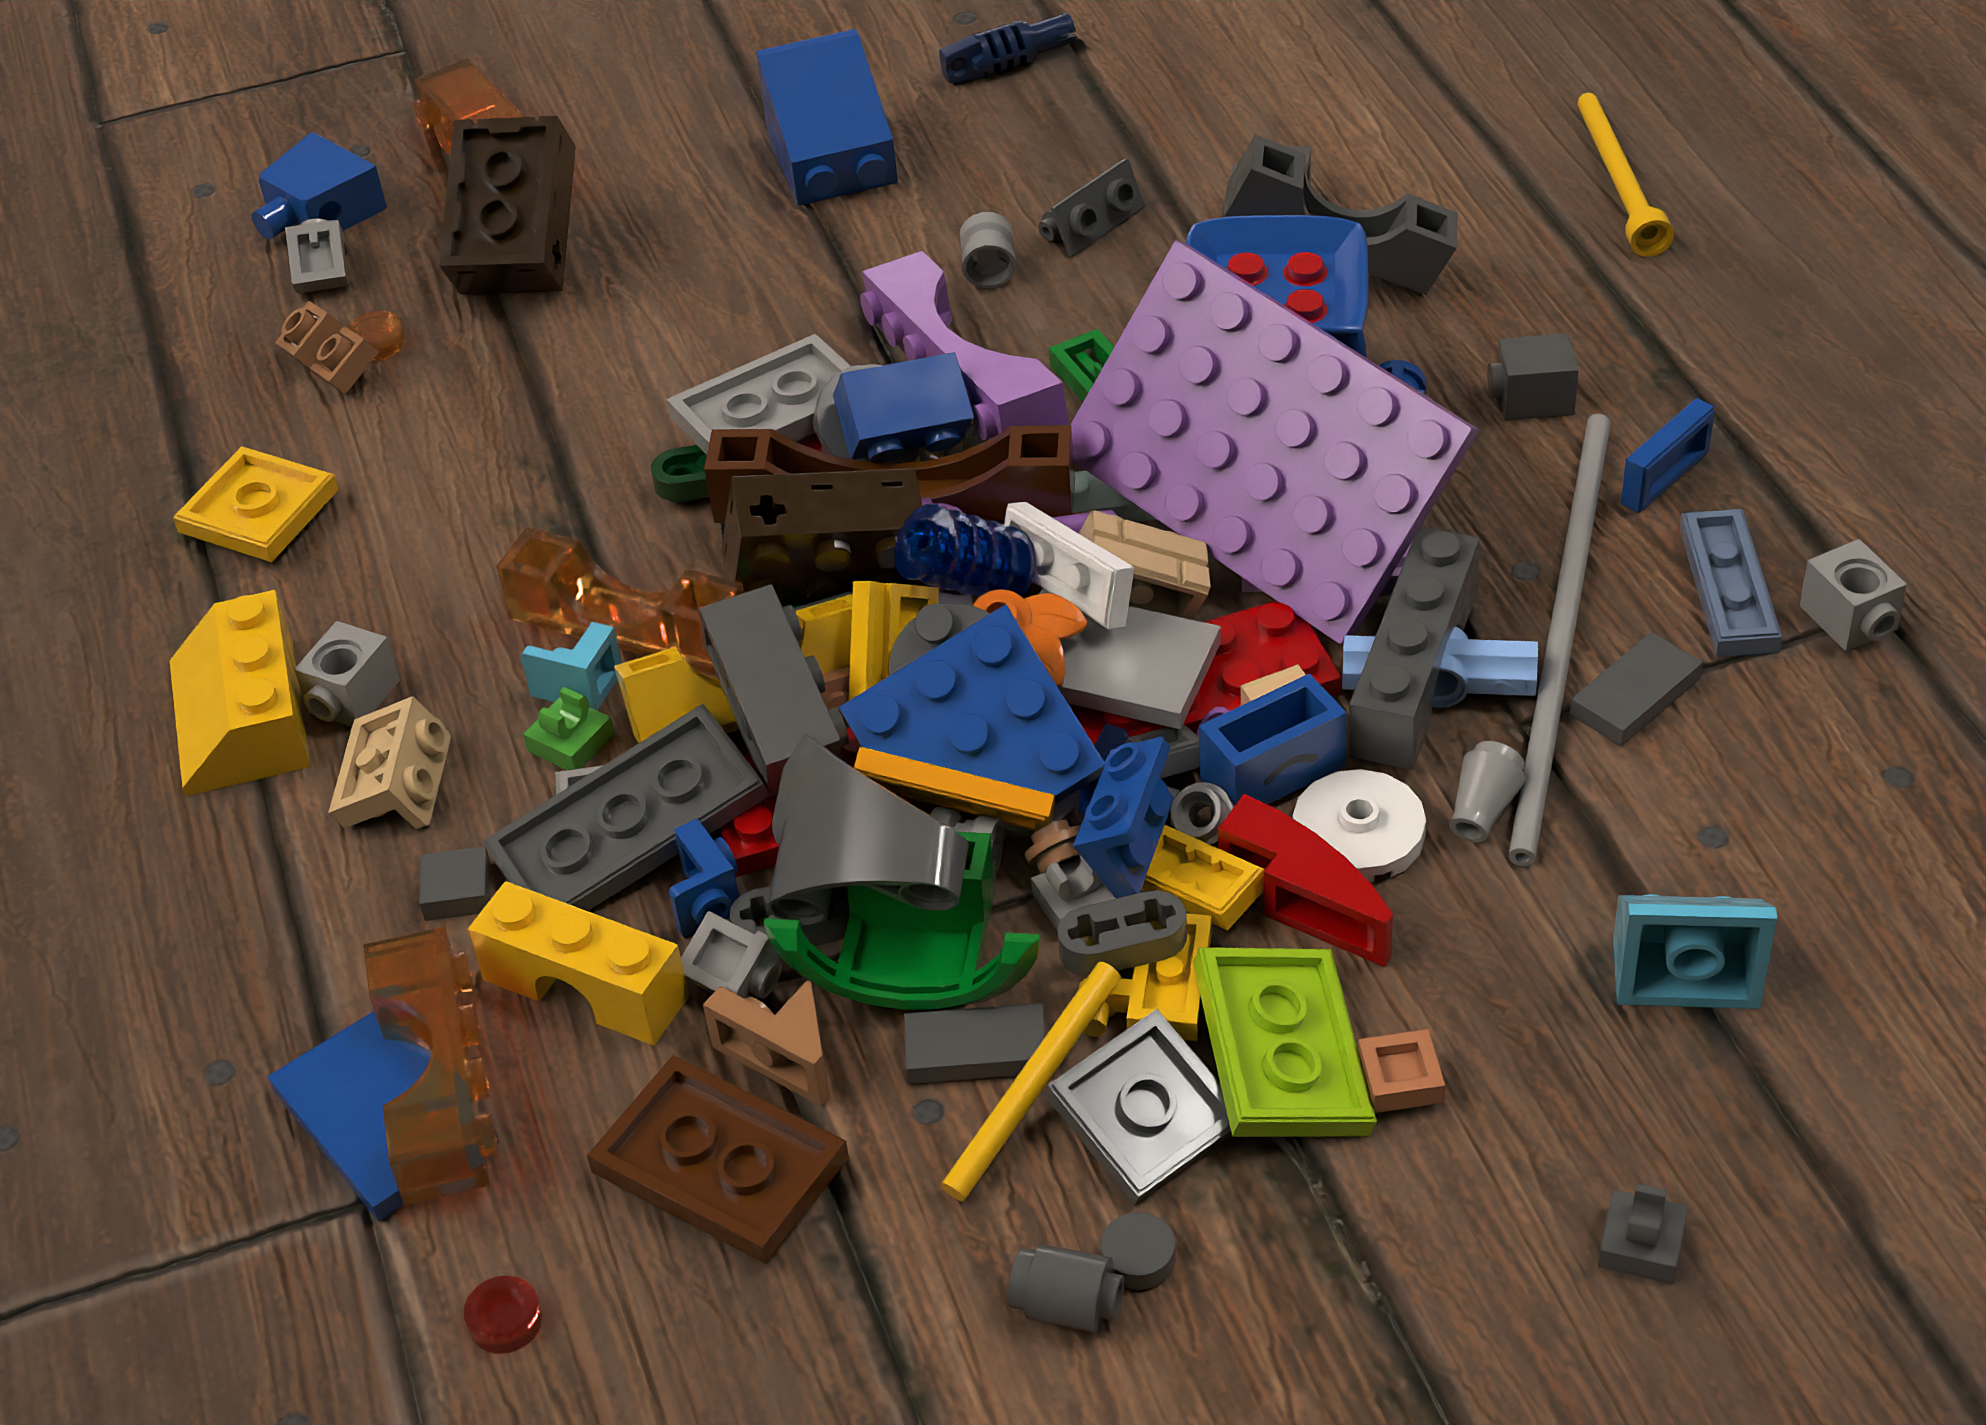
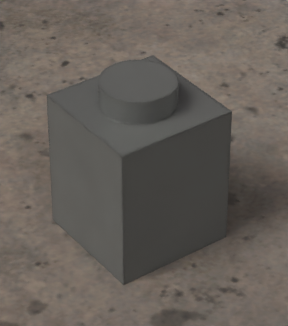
[1487,333,1579,421]

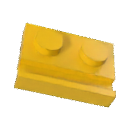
[848,581,939,701]

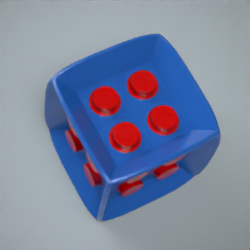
[1186,215,1369,358]

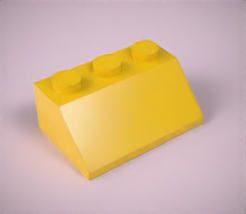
[169,590,311,796]

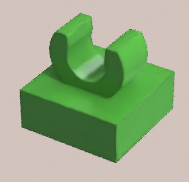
[523,687,615,770]

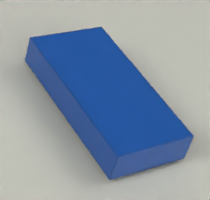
[1621,398,1715,513]

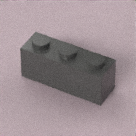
[699,584,849,797]

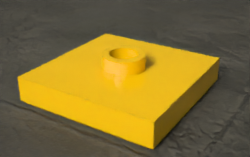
[173,446,339,562]

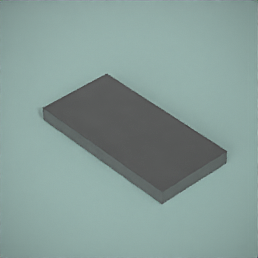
[483,704,769,911]

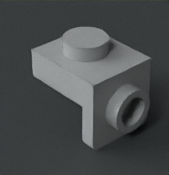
[681,911,782,999]

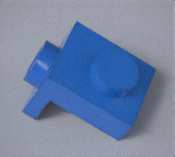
[669,818,739,938]

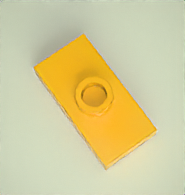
[1141,825,1264,931]

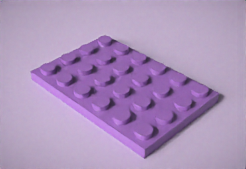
[1071,240,1480,644]

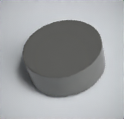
[1100,1212,1176,1290]

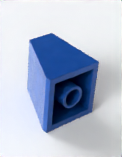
[756,29,898,206]

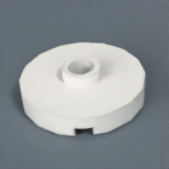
[1292,769,1426,882]

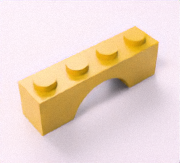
[614,594,853,743]

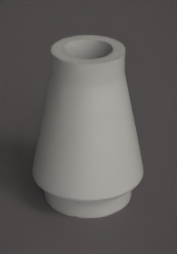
[1449,741,1526,843]

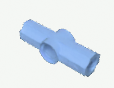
[1342,626,1538,708]

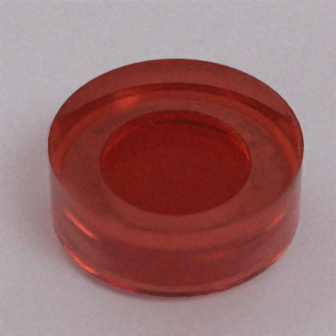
[464,1276,543,1354]

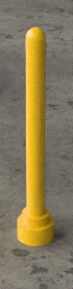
[1577,93,1674,257]

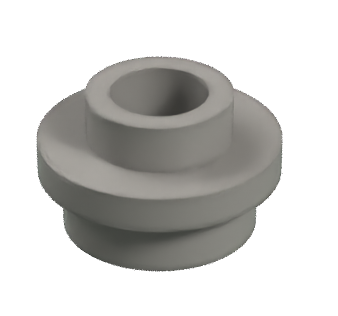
[1170,782,1234,846]

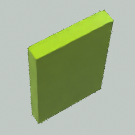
[1193,947,1377,1137]

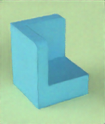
[520,622,622,711]

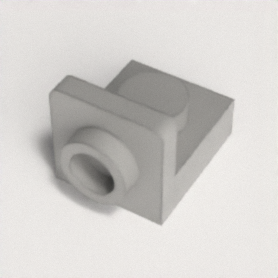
[285,219,349,294]

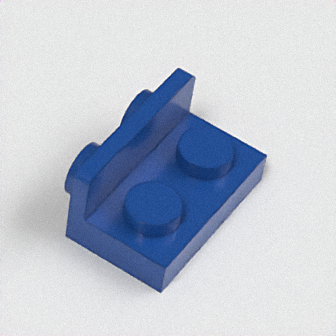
[1073,737,1174,899]

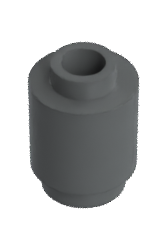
[1008,1243,1124,1333]

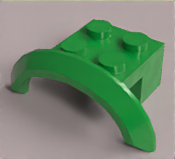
[764,831,1040,1010]

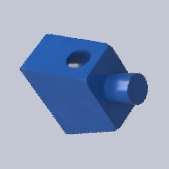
[252,132,387,239]

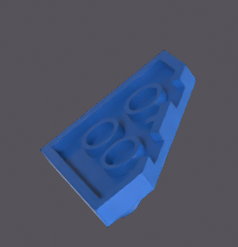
[839,604,1105,804]

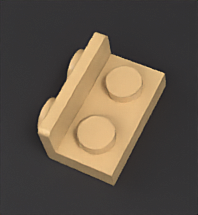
[328,696,451,829]

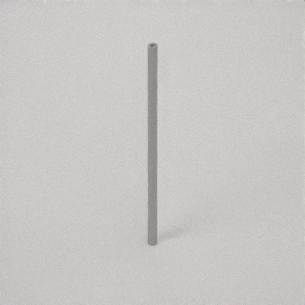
[1508,414,1611,866]

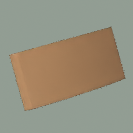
[275,301,380,394]

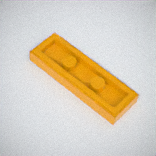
[854,747,1055,831]

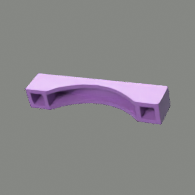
[860,251,1069,440]

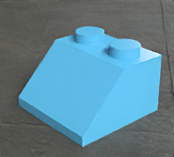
[1613,894,1777,1009]

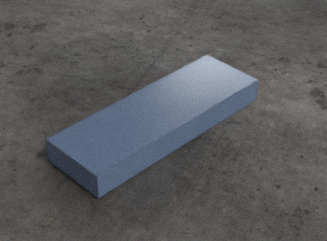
[1679,509,1782,657]

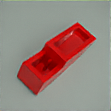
[1218,794,1393,967]

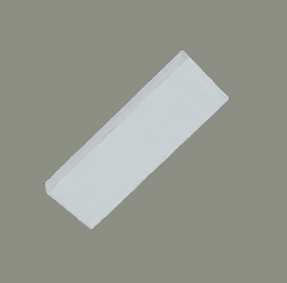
[1000,502,1135,629]

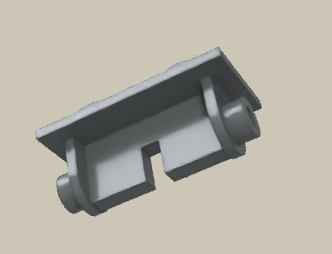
[1038,158,1145,256]

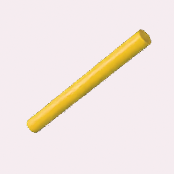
[941,962,1121,1202]

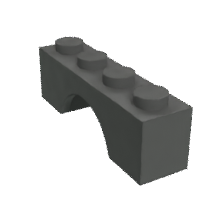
[1224,134,1458,295]
[1349,527,1480,770]

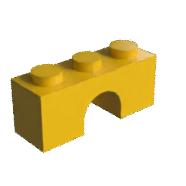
[468,881,690,1046]

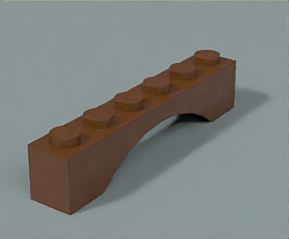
[704,425,1075,523]

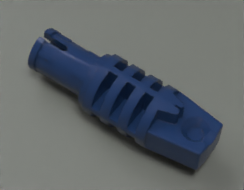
[939,12,1077,83]

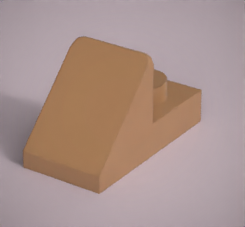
[703,980,830,1107]

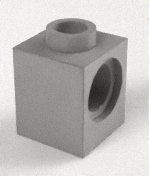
[1799,539,1907,651]
[294,621,400,727]

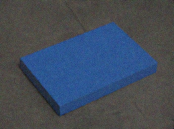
[267,1003,500,1222]

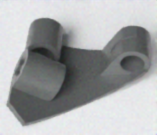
[768,734,968,925]

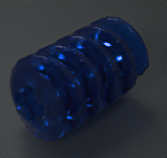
[894,504,1036,597]

